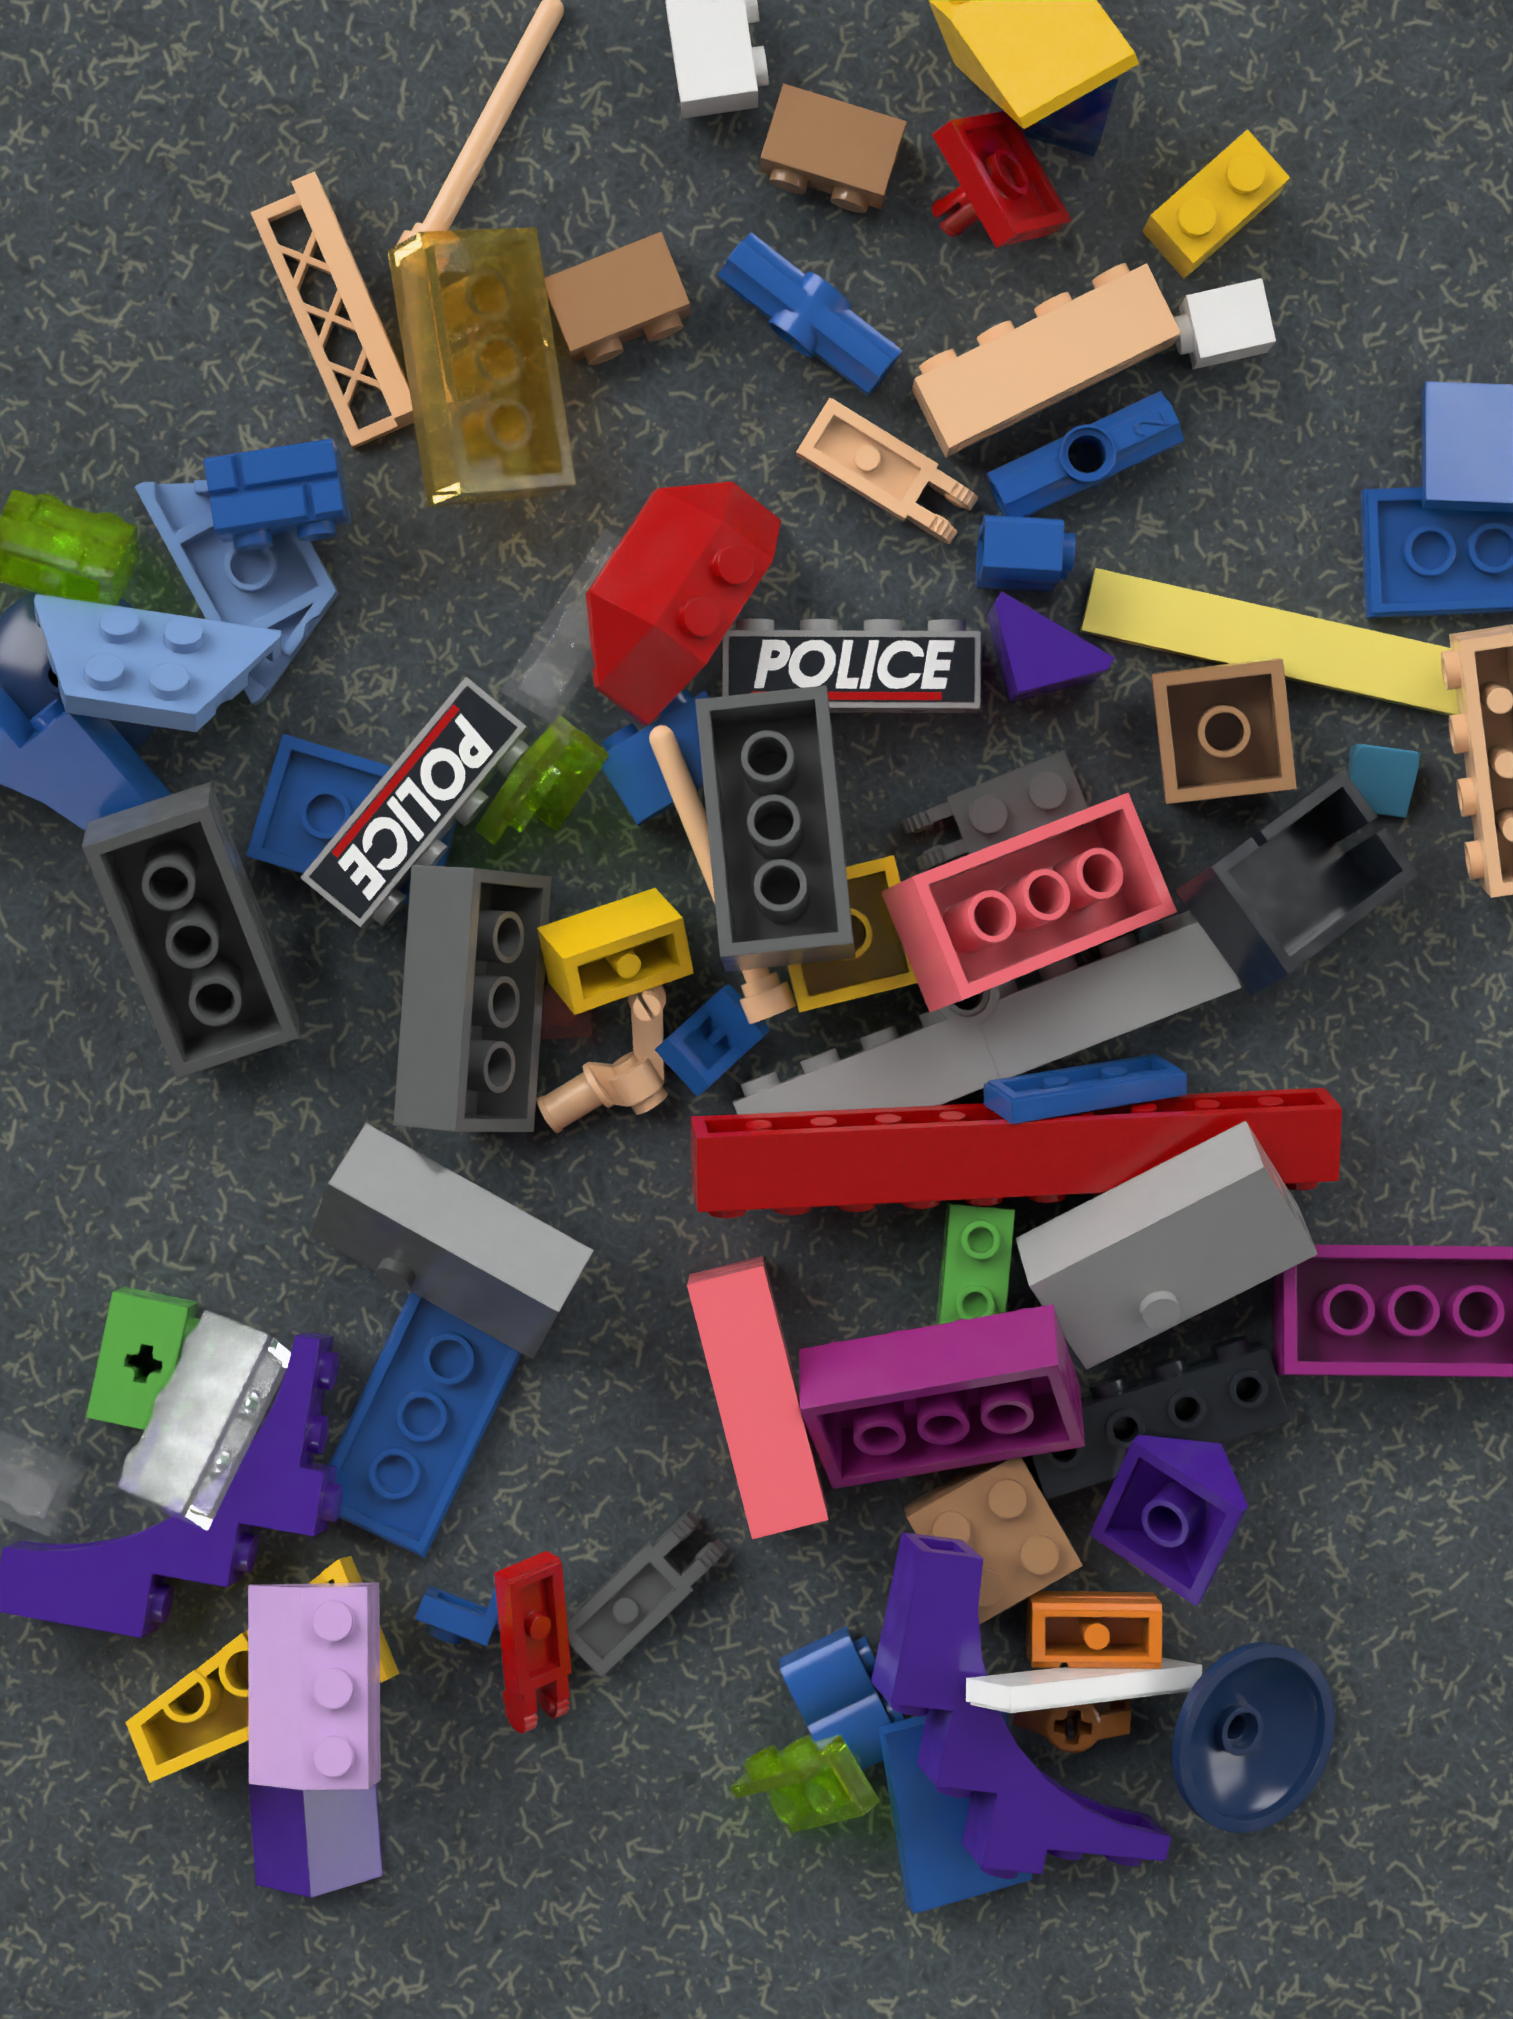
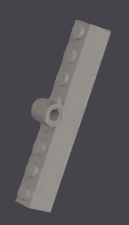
[733,910,1241,1114]

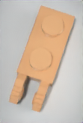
[796,398,978,544]

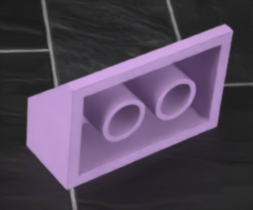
[248,1582,381,1790]

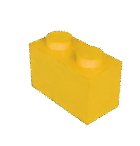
[1142,129,1290,279]
[537,888,694,1015]

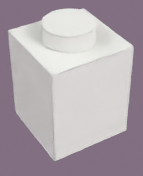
[1174,278,1276,369]

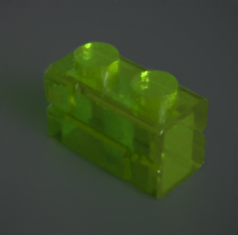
[0,489,138,606]

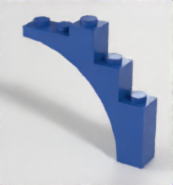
[0,686,172,830]

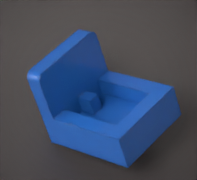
[654,985,769,1097]
[415,1586,500,1646]

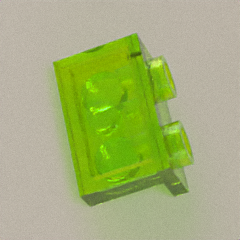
[474,715,609,845]
[729,1735,880,1833]

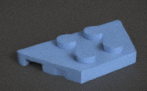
[135,480,339,706]
[34,594,282,732]

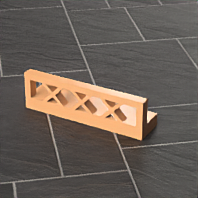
[251,171,423,449]

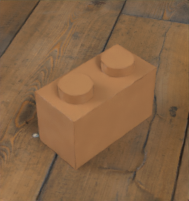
[760,83,907,213]
[542,232,691,365]

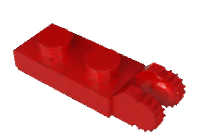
[494,1551,572,1734]

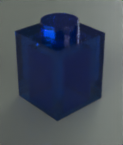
[1022,78,1118,156]

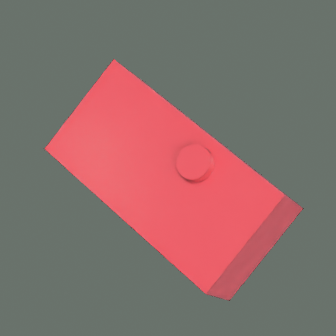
[881,792,1177,1012]
[687,1256,828,1539]

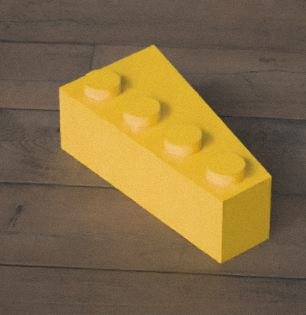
[126,1556,400,1783]

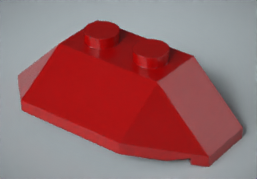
[586,481,781,726]

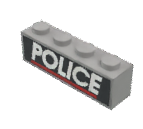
[722,619,981,713]
[300,677,531,929]

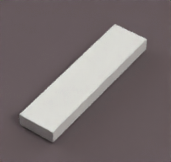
[966,1658,1202,1713]

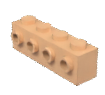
[912,263,1181,458]
[1441,624,1513,898]

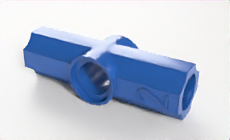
[718,232,902,397]
[986,391,1184,517]

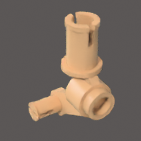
[536,985,668,1133]

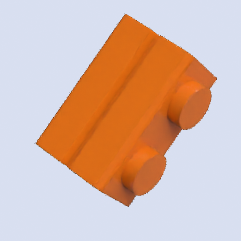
[1026,1591,1162,1669]

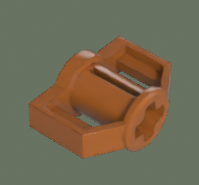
[1013,1666,1131,1753]

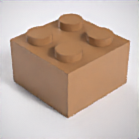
[1151,658,1297,804]
[904,1457,1083,1625]

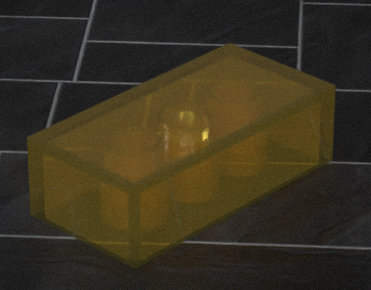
[388,227,576,507]

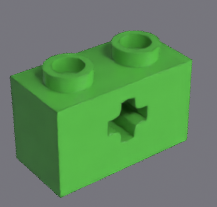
[936,1200,1015,1325]
[86,1286,205,1434]

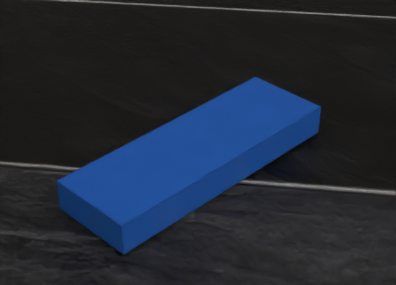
[984,1054,1187,1124]

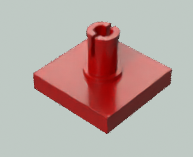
[932,111,1072,248]

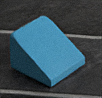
[1347,744,1421,818]

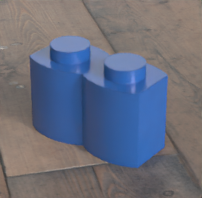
[975,515,1075,592]
[779,1626,906,1783]

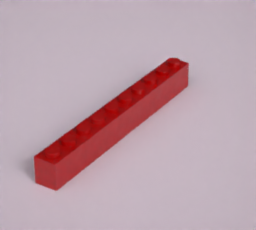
[691,1088,1342,1219]

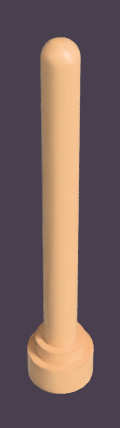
[392,0,564,280]
[649,725,797,1024]

